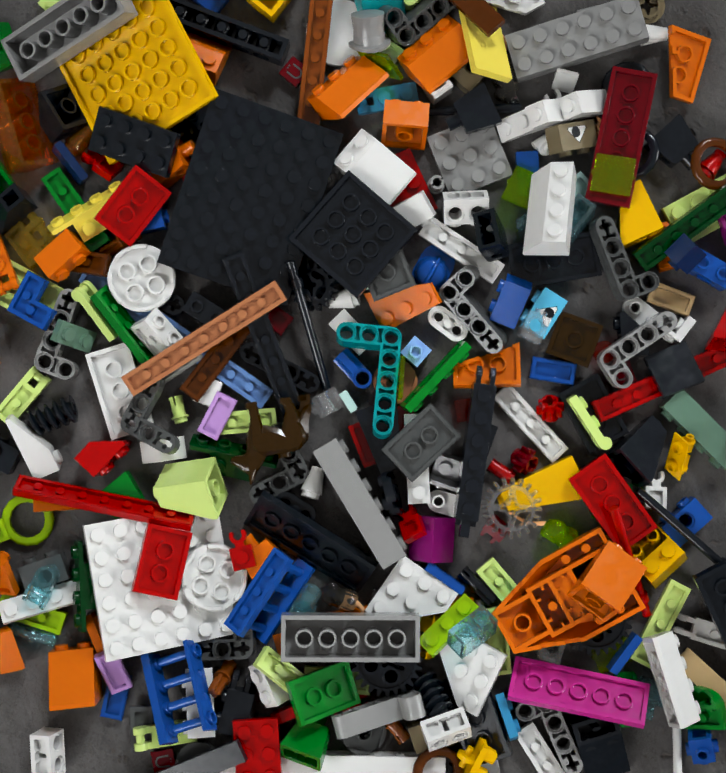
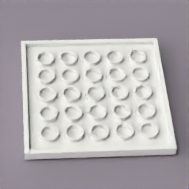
[82,516,233,662]

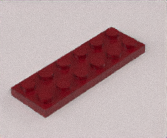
[585,66,658,209]

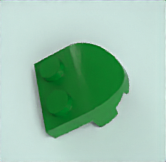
[684,686,726,730]

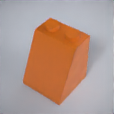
[567,541,647,622]
[48,641,103,711]

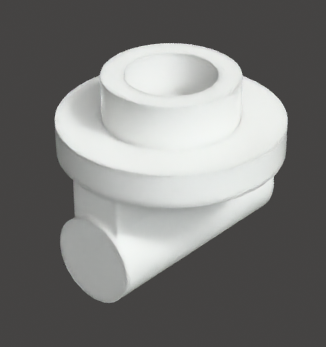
[531,134,549,156]

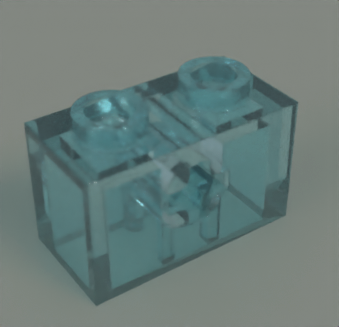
[447,605,498,659]

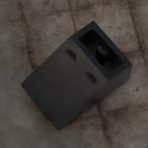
[568,715,631,773]

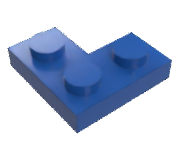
[7,270,57,331]

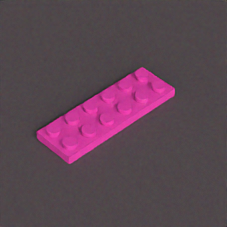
[507,656,650,729]

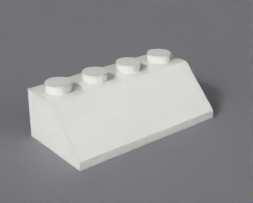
[523,162,577,256]
[642,631,701,729]

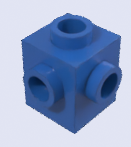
[685,729,719,765]

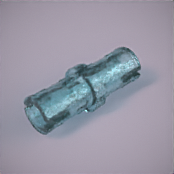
[11,622,58,647]

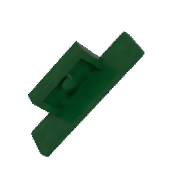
[189,434,279,482]
[71,540,96,633]

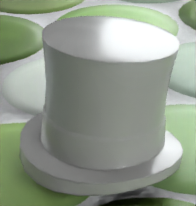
[348,9,391,53]

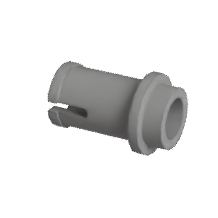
[427,175,445,194]

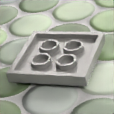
[426,126,513,192]

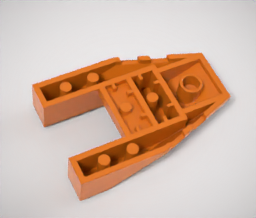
[491,526,646,654]

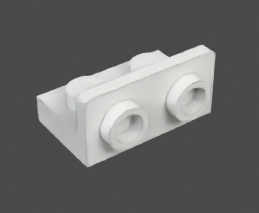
[130,308,183,356]

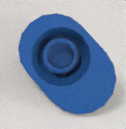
[412,245,455,292]

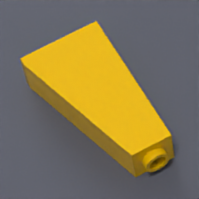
[496,455,581,511]

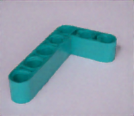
[336,322,402,439]

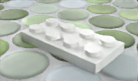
[85,343,154,440]

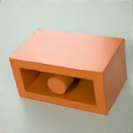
[33,228,91,283]

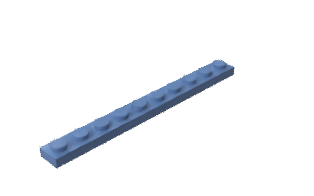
[78,274,273,409]

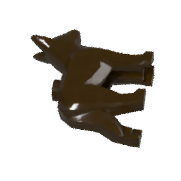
[230,394,311,485]

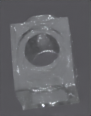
[517,308,552,345]
[311,386,345,419]
[535,645,566,665]

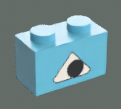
[519,287,568,340]

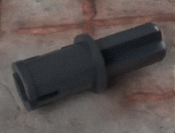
[457,566,497,606]

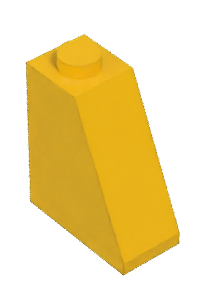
[619,179,664,249]

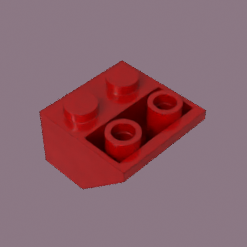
[74,440,132,477]

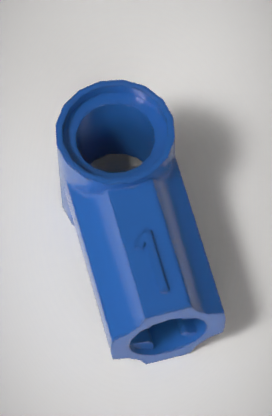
[333,348,373,389]

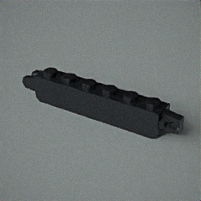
[454,366,497,538]

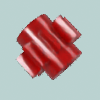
[536,395,564,422]

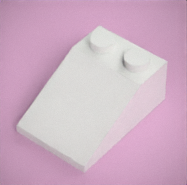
[334,128,417,205]

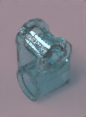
[22,564,60,610]
[289,583,322,612]

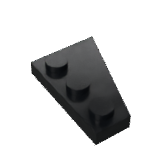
[355,395,399,475]

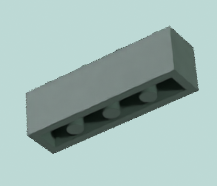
[658,390,726,470]

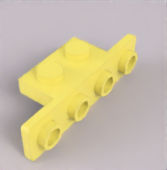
[47,180,123,243]

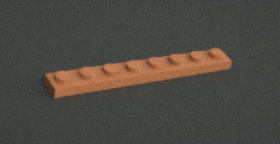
[121,280,287,397]

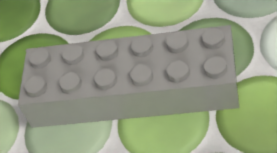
[1,0,139,83]
[505,0,649,83]
[313,437,407,570]
[281,612,420,662]

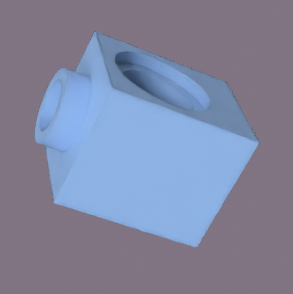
[400,336,432,368]

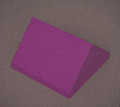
[408,515,455,563]

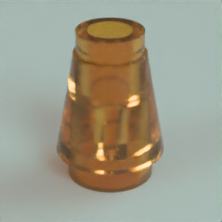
[64,125,92,158]

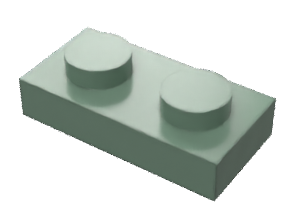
[50,319,97,353]

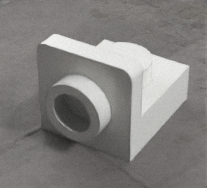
[662,316,696,344]

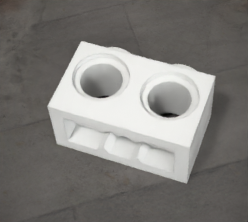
[442,190,489,227]
[420,706,472,752]
[30,727,66,773]

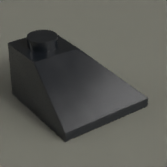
[38,83,89,143]

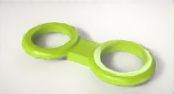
[0,496,55,546]

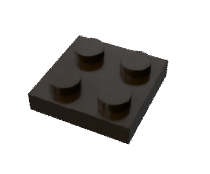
[546,311,604,368]

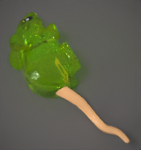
[507,511,578,547]

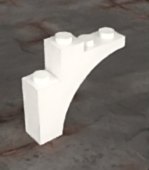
[496,89,607,143]

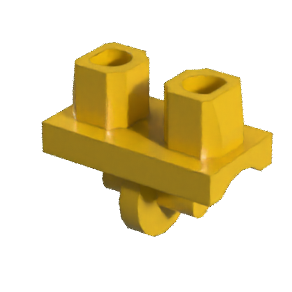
[456,737,497,773]

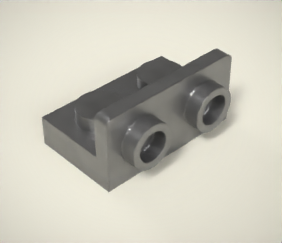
[430,453,461,493]

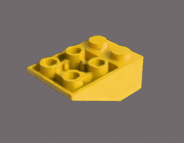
[605,524,688,589]

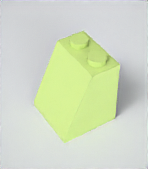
[153,457,228,520]

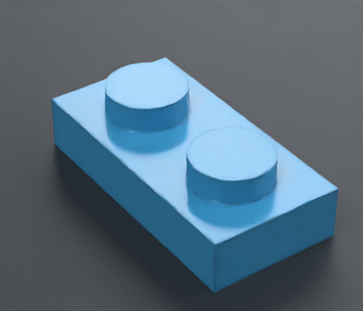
[495,692,521,741]

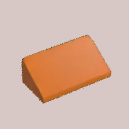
[0,625,25,674]

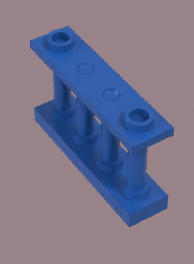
[224,547,315,644]
[140,640,218,745]

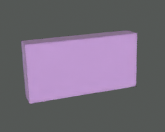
[197,391,238,441]
[94,651,133,695]

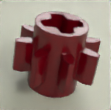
[510,446,538,475]

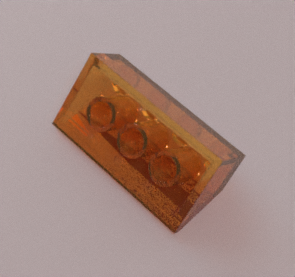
[0,78,59,174]

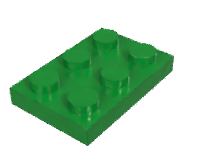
[285,662,361,727]

